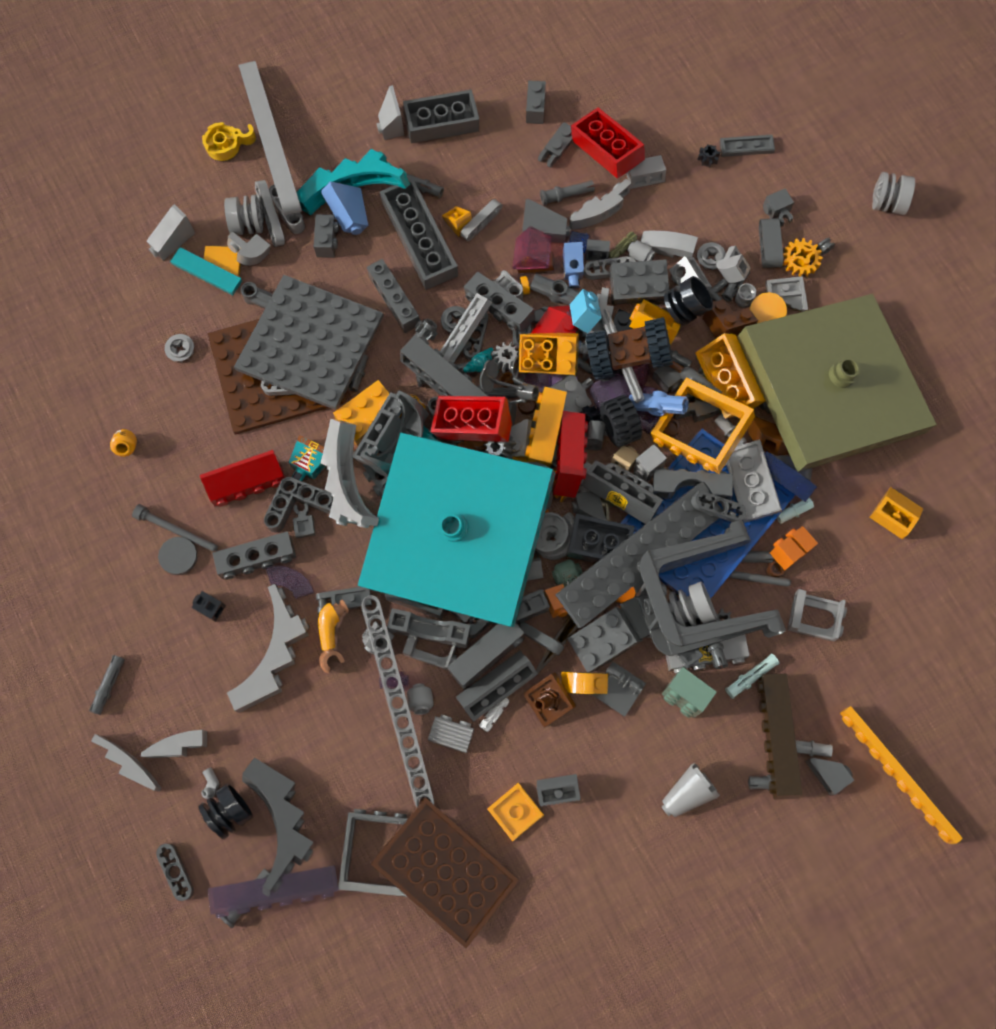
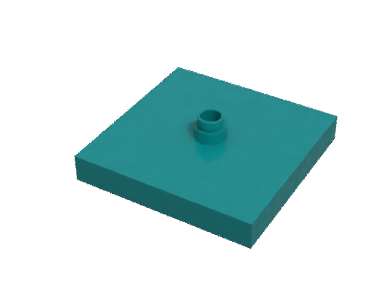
[357,432,555,628]

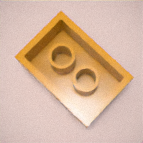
[333,380,402,447]

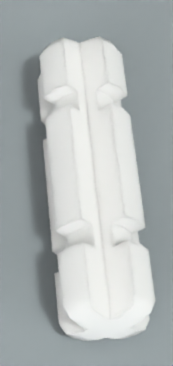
[479,698,509,732]

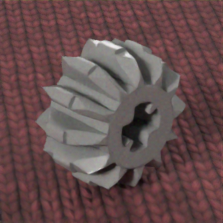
[492,342,519,374]

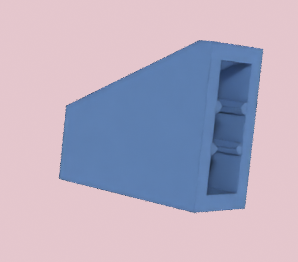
[321,181,368,235]

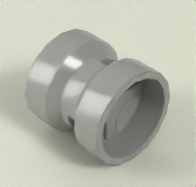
[735,283,756,308]

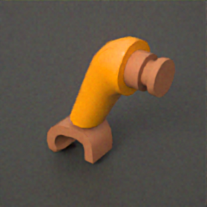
[318,600,349,674]

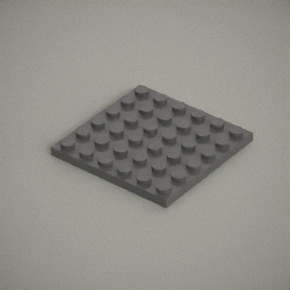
[234,275,384,410]

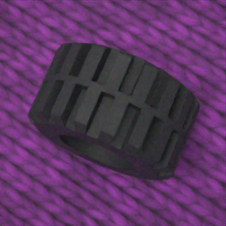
[600,395,642,448]

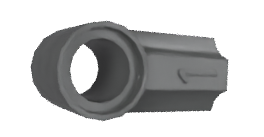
[241,282,273,309]

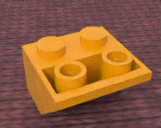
[869,487,923,539]

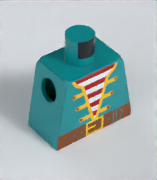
[289,435,326,481]

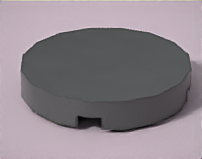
[158,537,198,575]

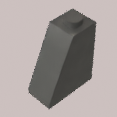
[522,199,570,243]

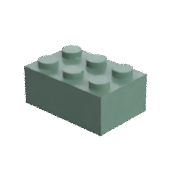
[662,667,717,718]

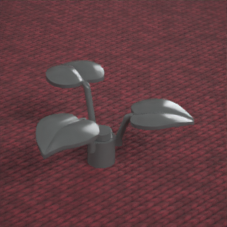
[480,355,539,427]

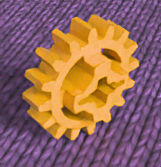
[783,238,823,277]

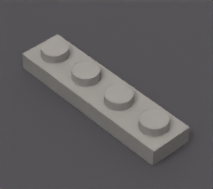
[440,293,492,363]

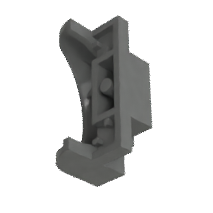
[352,390,429,477]

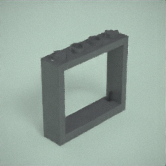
[338,809,407,897]

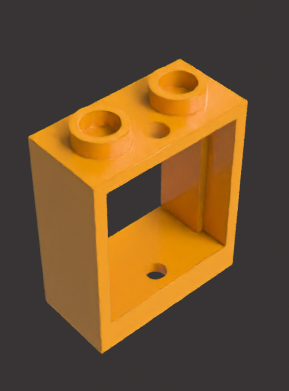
[629,299,680,345]

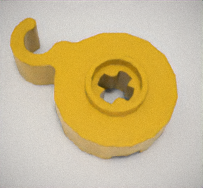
[202,122,256,161]

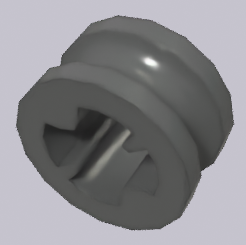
[817,237,835,255]

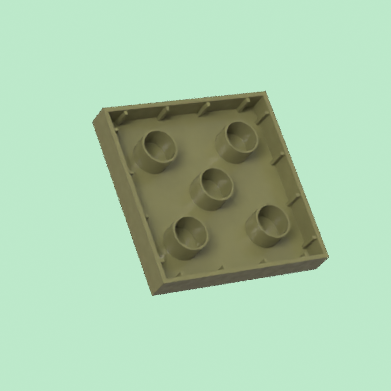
[737,294,937,472]

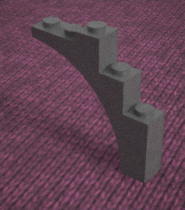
[242,758,314,897]

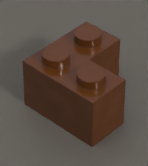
[703,299,758,338]

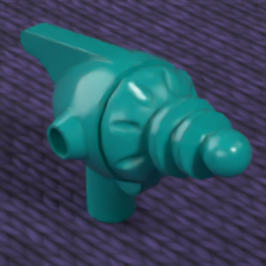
[463,347,499,373]

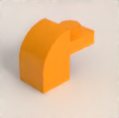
[561,672,608,694]

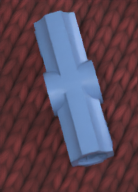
[629,391,688,416]

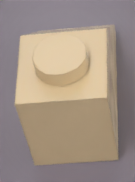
[611,446,639,475]

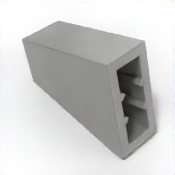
[147,204,195,261]

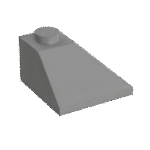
[376,85,404,140]

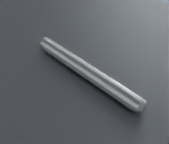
[600,309,644,403]

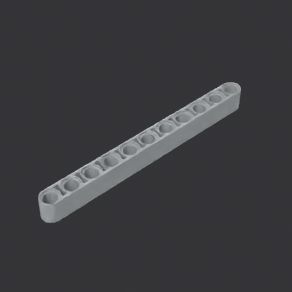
[239,61,302,216]
[361,595,434,807]

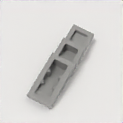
[91,734,161,792]

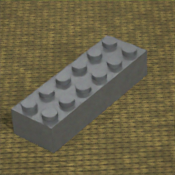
[380,178,458,290]
[400,334,489,397]

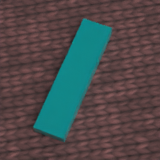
[170,247,242,296]

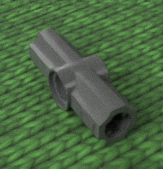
[530,274,580,305]

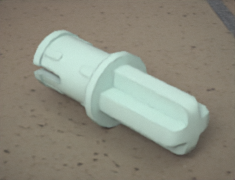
[777,498,814,524]

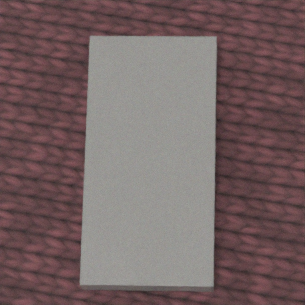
[726,439,782,523]

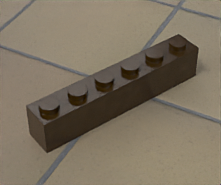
[757,674,803,800]

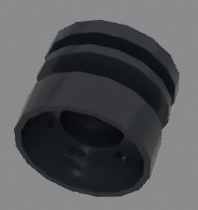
[664,276,713,326]
[198,783,253,840]

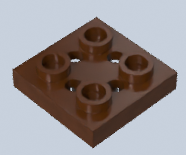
[523,672,576,728]

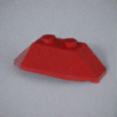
[531,306,579,334]

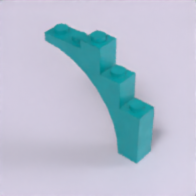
[296,149,410,215]

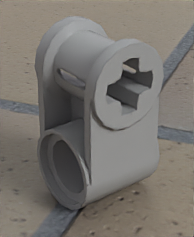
[492,270,523,301]

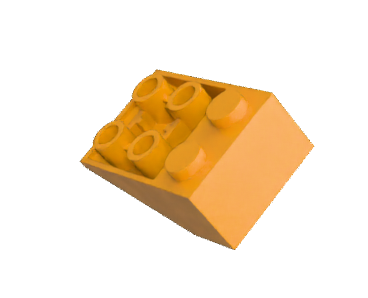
[519,333,579,375]

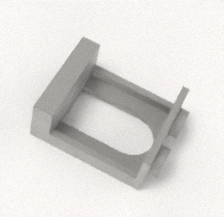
[787,589,847,642]
[403,636,460,670]

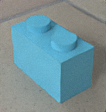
[570,289,602,333]

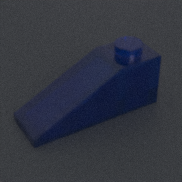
[765,451,817,502]

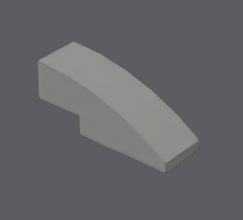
[641,231,698,258]
[141,730,207,758]

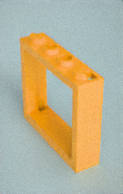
[651,377,755,474]

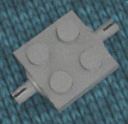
[550,375,594,413]

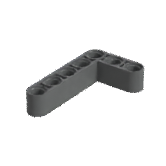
[264,477,357,533]

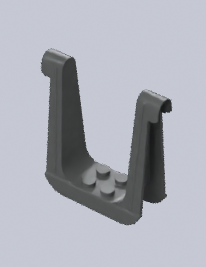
[633,520,786,657]

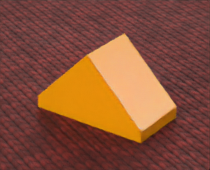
[442,206,472,237]

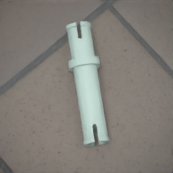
[725,654,779,699]

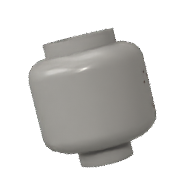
[407,683,434,715]

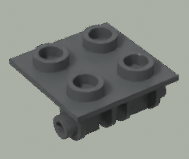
[591,662,646,717]

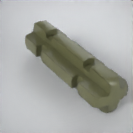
[609,232,637,259]

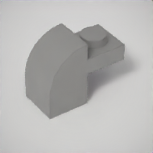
[227,232,270,266]
[716,245,751,283]

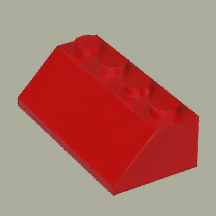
[431,396,512,442]
[199,450,286,507]

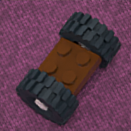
[586,317,673,380]

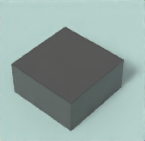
[585,239,610,261]

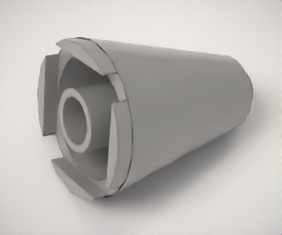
[662,762,720,817]

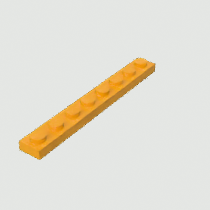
[840,706,963,844]

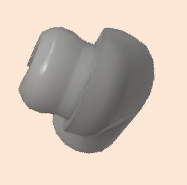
[201,767,219,799]

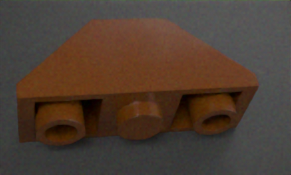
[747,416,789,456]

